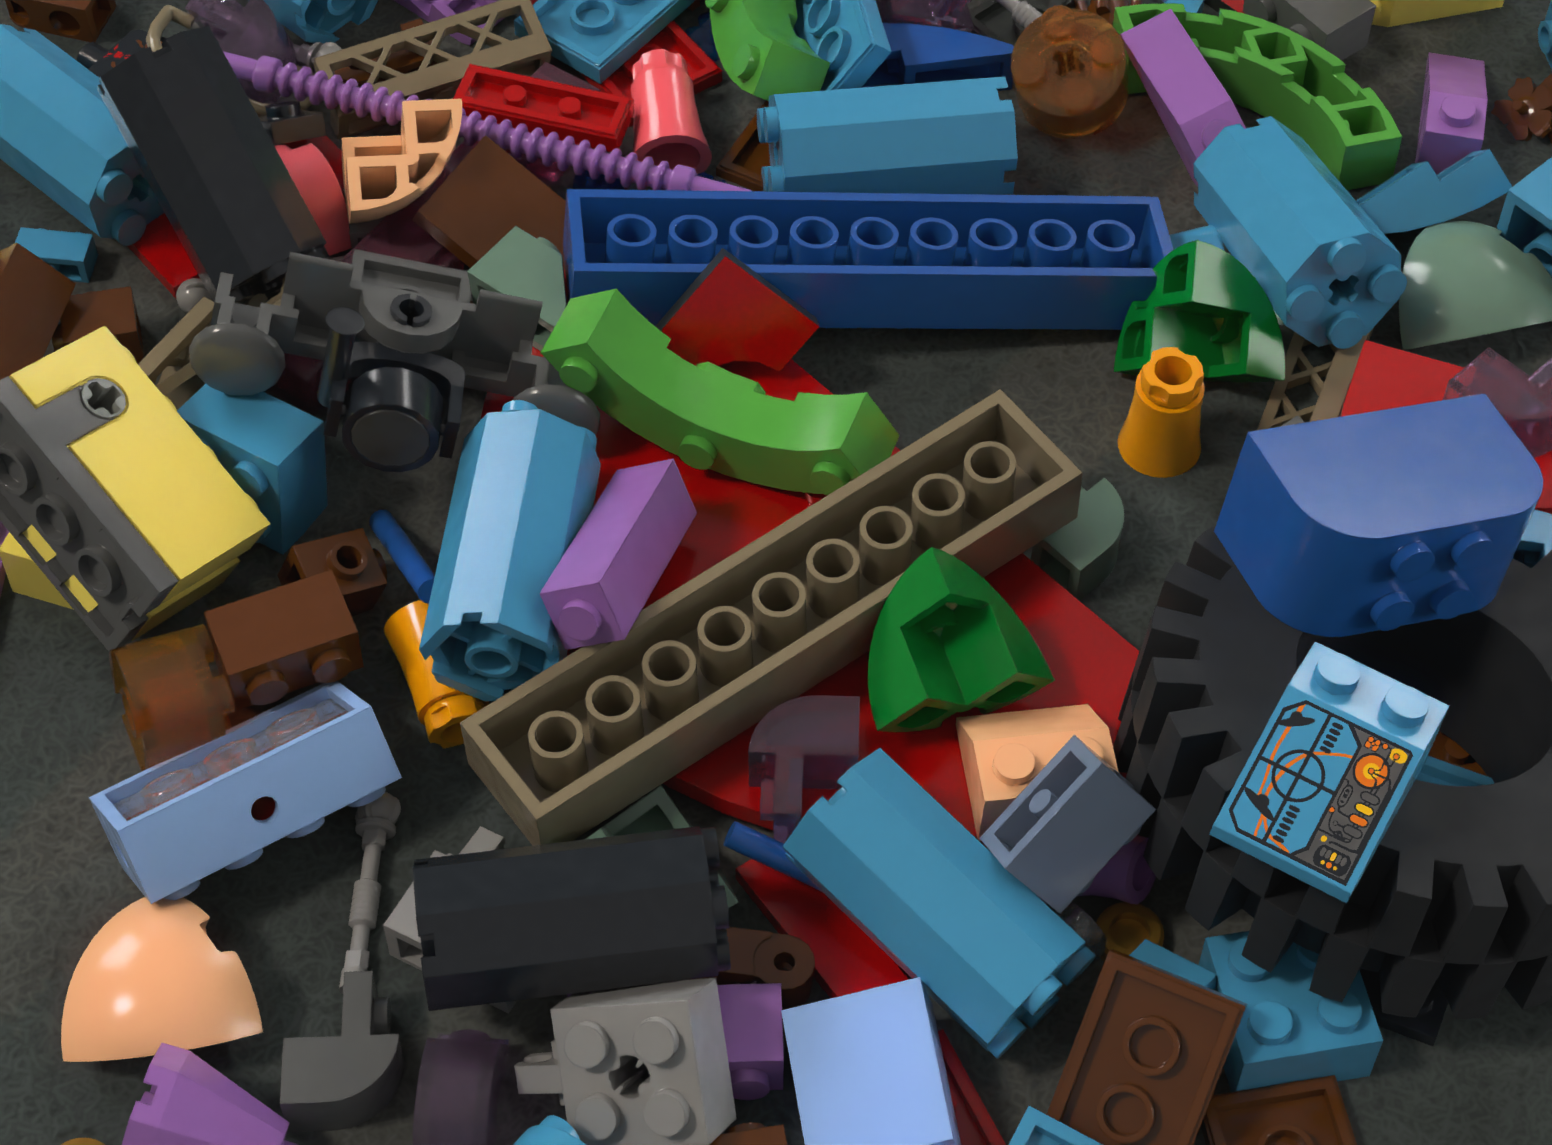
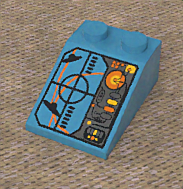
[1209,642,1450,903]

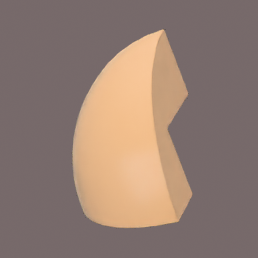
[342,99,462,224]
[61,897,263,1062]

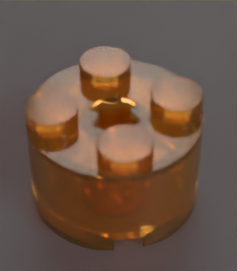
[1011,5,1128,139]
[109,624,234,771]

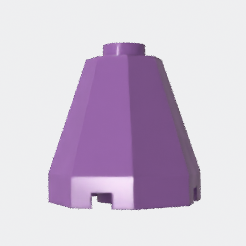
[122,1043,298,1145]

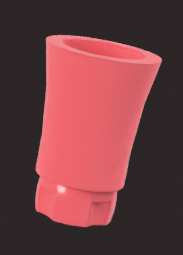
[631,49,712,176]

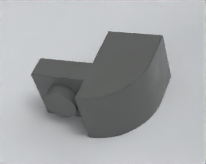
[280,971,405,1132]

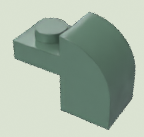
[1030,477,1124,601]

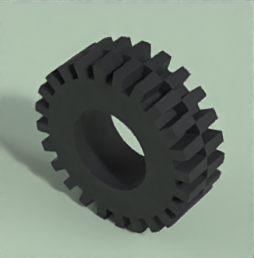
[1113,526,1552,1019]

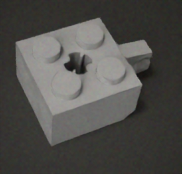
[514,978,737,1145]

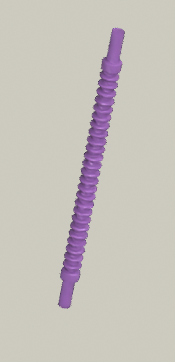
[223,51,752,191]

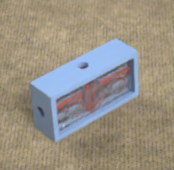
[89,681,402,904]

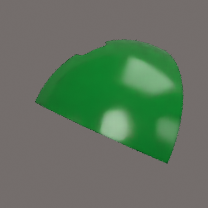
[1114,240,1285,382]
[868,547,1055,732]

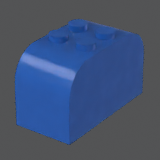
[1214,394,1543,637]

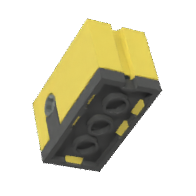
[0,325,271,654]

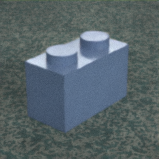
[980,734,1156,914]

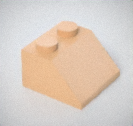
[955,704,1119,841]

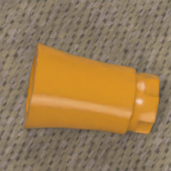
[1118,347,1205,478]
[384,600,489,748]

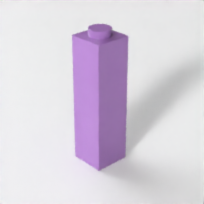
[539,458,697,650]

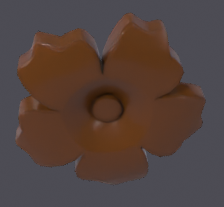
[1491,77,1552,141]

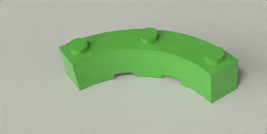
[705,0,830,101]
[1110,3,1402,190]
[540,288,900,496]

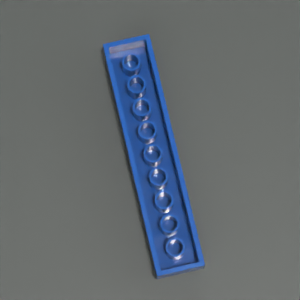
[563,189,1174,330]

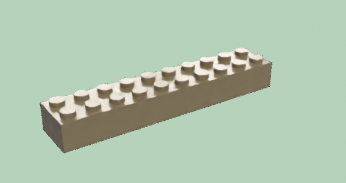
[460,389,1083,846]

